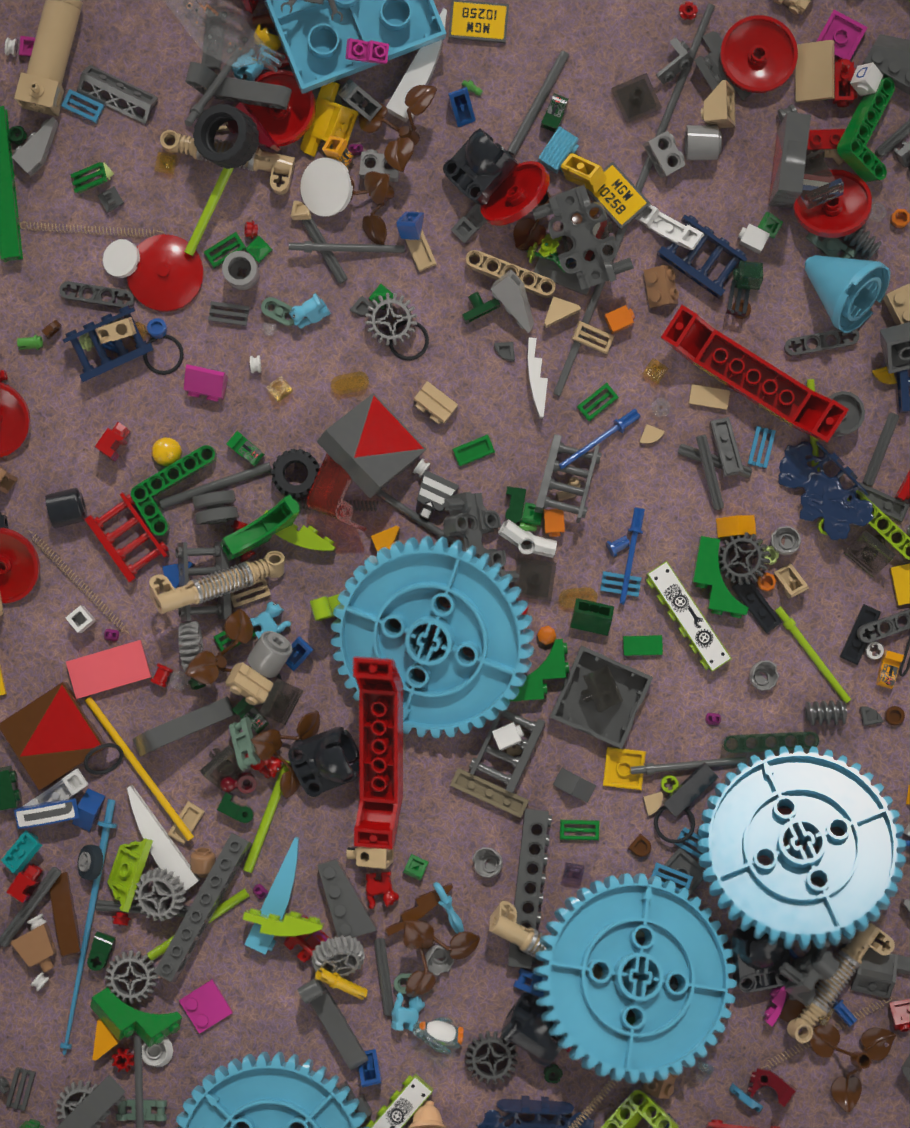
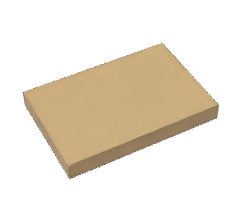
[796,40,834,103]

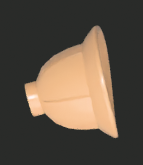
[408,1100,446,1128]

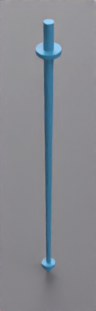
[60,799,117,1055]

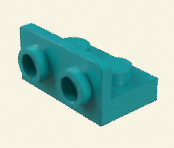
[1,830,43,875]

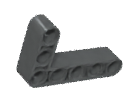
[185,62,292,110]
[132,697,236,757]
[297,978,369,1071]

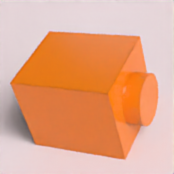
[604,305,635,334]
[543,509,565,537]

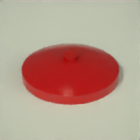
[720,15,798,93]
[243,70,316,147]
[480,161,550,226]
[794,169,872,238]
[127,234,204,312]
[0,382,31,457]
[0,528,40,604]

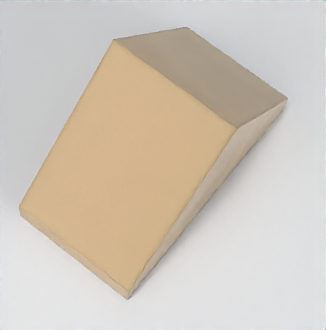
[544,296,581,328]
[774,563,809,599]

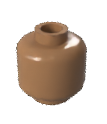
[190,847,216,878]

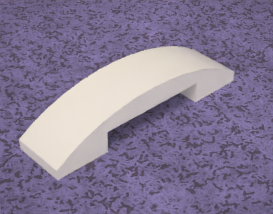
[635,205,704,250]
[23,768,89,806]

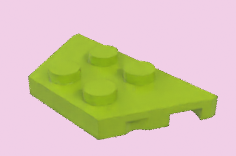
[107,838,153,912]

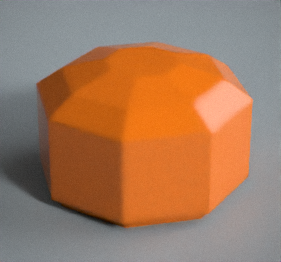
[891,209,910,228]
[756,572,776,592]
[537,626,556,645]

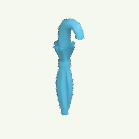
[433,882,464,934]

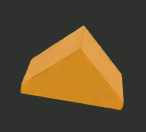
[716,515,756,538]
[371,526,400,552]
[92,1018,121,1060]

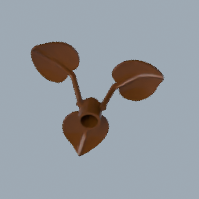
[358,85,437,172]
[350,171,394,245]
[513,192,599,250]
[185,609,253,697]
[251,710,320,799]
[403,920,480,998]
[809,1024,896,1113]

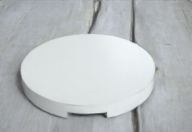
[300,158,353,216]

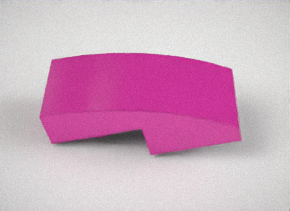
[345,38,389,64]
[764,985,786,1027]

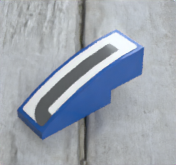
[14,798,79,829]

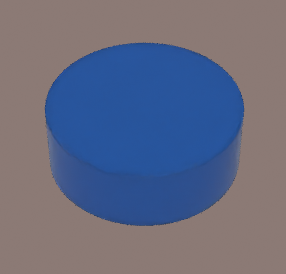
[147,318,167,339]

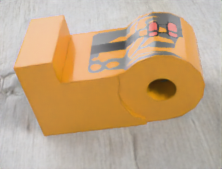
[322,136,354,169]
[876,650,904,689]

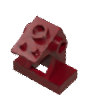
[747,1068,797,1107]

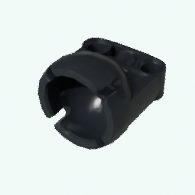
[443,128,518,205]
[288,727,360,797]
[731,924,790,992]
[501,992,562,1067]

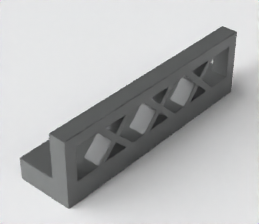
[77,65,158,124]

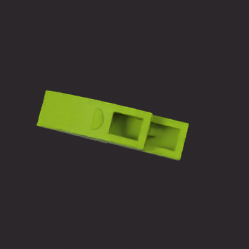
[264,510,336,552]
[242,908,324,936]

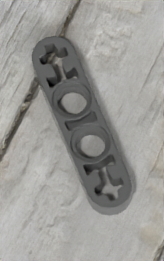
[59,281,135,308]
[784,329,859,356]
[857,608,910,643]

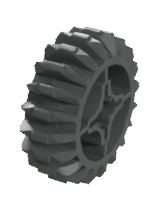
[718,532,770,585]
[465,1031,518,1085]

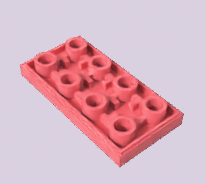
[66,640,152,699]

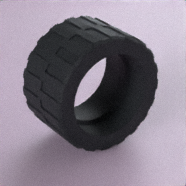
[193,104,259,169]

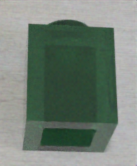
[733,261,763,290]

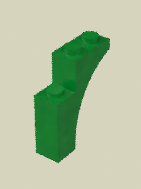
[220,495,300,561]
[692,536,748,619]
[509,639,569,702]
[90,987,182,1047]

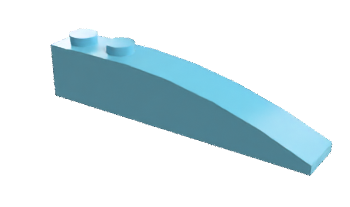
[244,837,299,955]

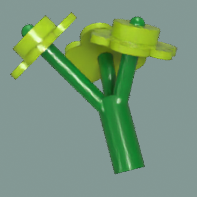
[527,233,569,272]

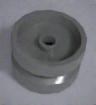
[828,391,865,437]
[192,490,239,525]

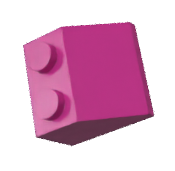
[184,364,228,402]

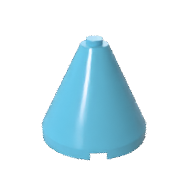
[805,255,891,333]

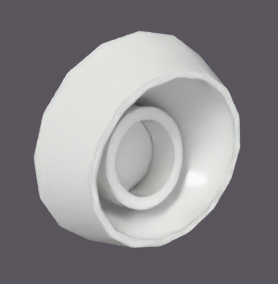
[142,1037,173,1068]

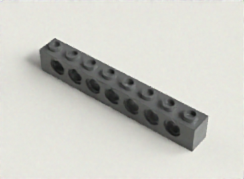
[508,808,552,969]
[154,833,253,982]

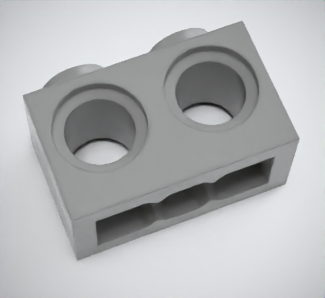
[643,131,686,178]
[359,149,399,182]

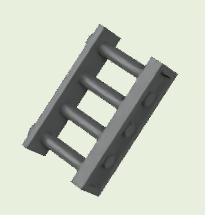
[534,434,601,523]
[175,541,232,621]
[469,710,546,793]

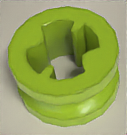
[661,775,679,793]

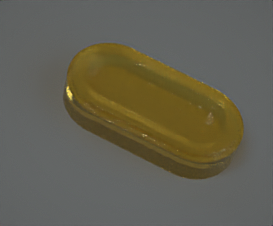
[331,371,369,395]
[559,587,598,608]

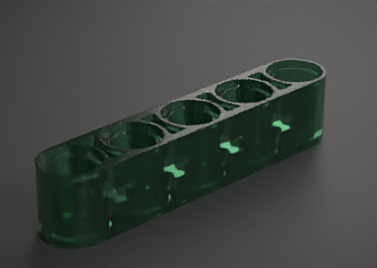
[722,731,819,753]

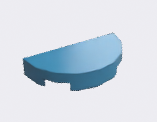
[729,1084,764,1112]

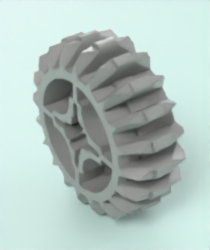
[365,293,417,345]
[178,621,204,672]
[133,868,187,921]
[312,935,365,977]
[105,950,158,1004]
[56,1080,106,1128]

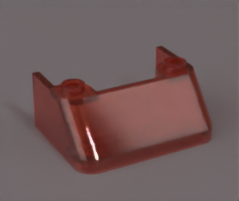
[307,453,366,532]

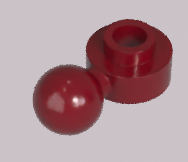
[220,773,257,794]

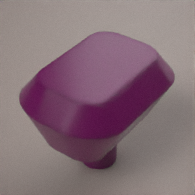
[348,144,363,156]
[104,629,119,641]
[705,713,721,725]
[253,884,268,900]

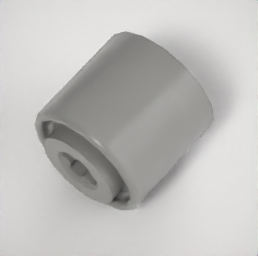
[685,125,722,160]
[222,251,260,290]
[248,631,292,678]

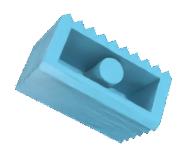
[538,126,579,174]

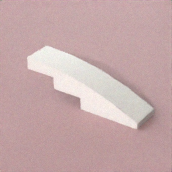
[527,338,548,419]

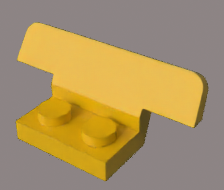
[301,82,359,157]

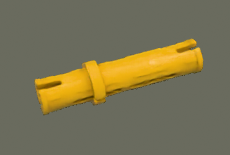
[315,967,368,1000]

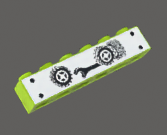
[645,561,732,672]
[365,1073,433,1128]

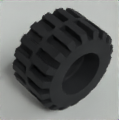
[271,449,321,499]

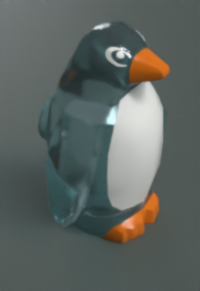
[413,1017,464,1054]

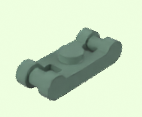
[806,233,857,259]
[229,717,261,770]
[116,1099,167,1121]

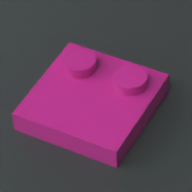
[816,10,868,60]
[179,979,233,1034]

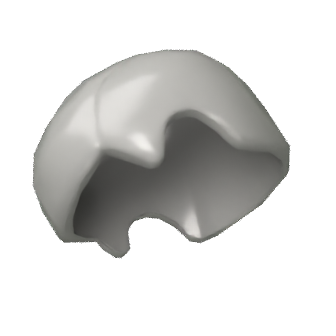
[771,526,801,555]
[749,660,779,691]
[472,847,503,878]
[425,944,454,976]

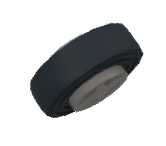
[77,844,103,880]

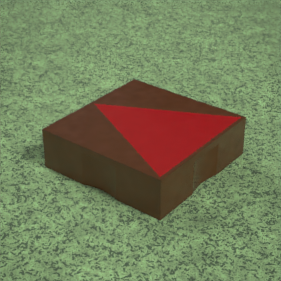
[0,682,107,791]

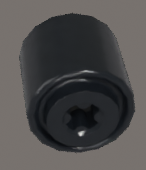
[45,487,87,528]

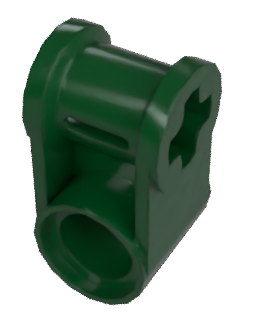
[87,931,116,971]

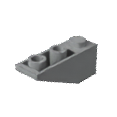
[12,117,59,177]
[491,269,534,333]

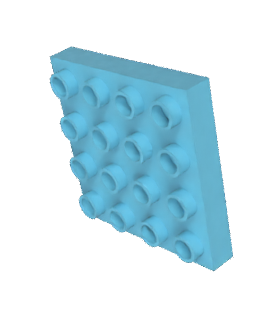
[264,0,447,94]

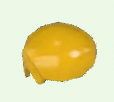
[254,24,281,52]
[151,437,182,466]

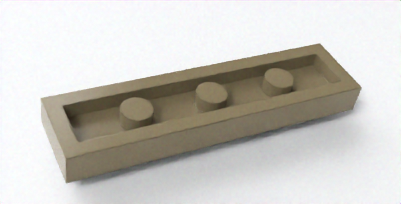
[450,768,529,818]

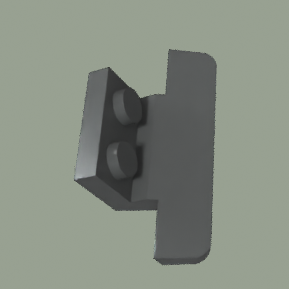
[694,31,752,101]
[840,943,910,999]

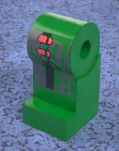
[226,431,265,466]

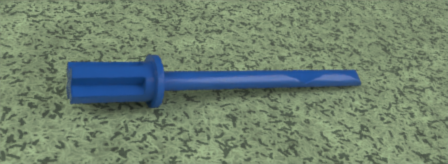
[559,409,641,469]
[620,507,645,605]
[789,948,857,1027]

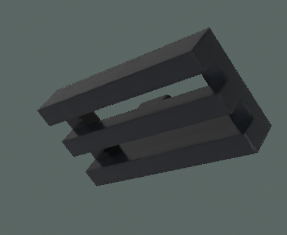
[726,279,751,317]

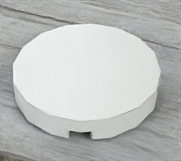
[103,239,140,278]

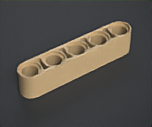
[466,250,555,298]

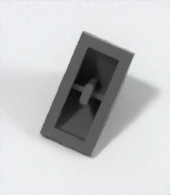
[553,768,596,803]

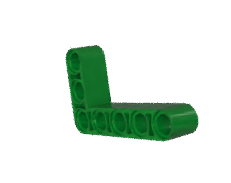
[837,77,895,182]
[131,445,217,536]

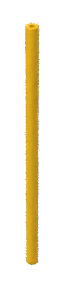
[85,696,194,841]

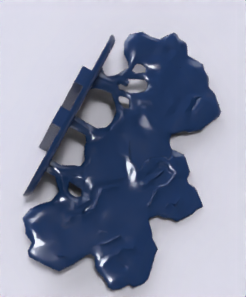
[778,441,874,540]
[476,1096,594,1128]

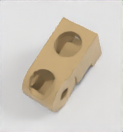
[96,317,136,344]

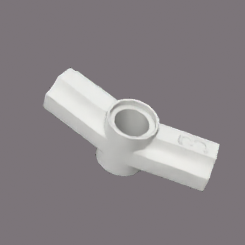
[498,519,557,558]

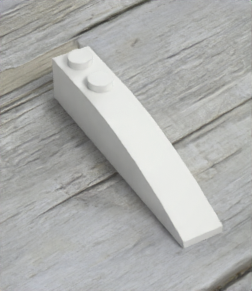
[386,8,447,122]
[127,785,200,890]

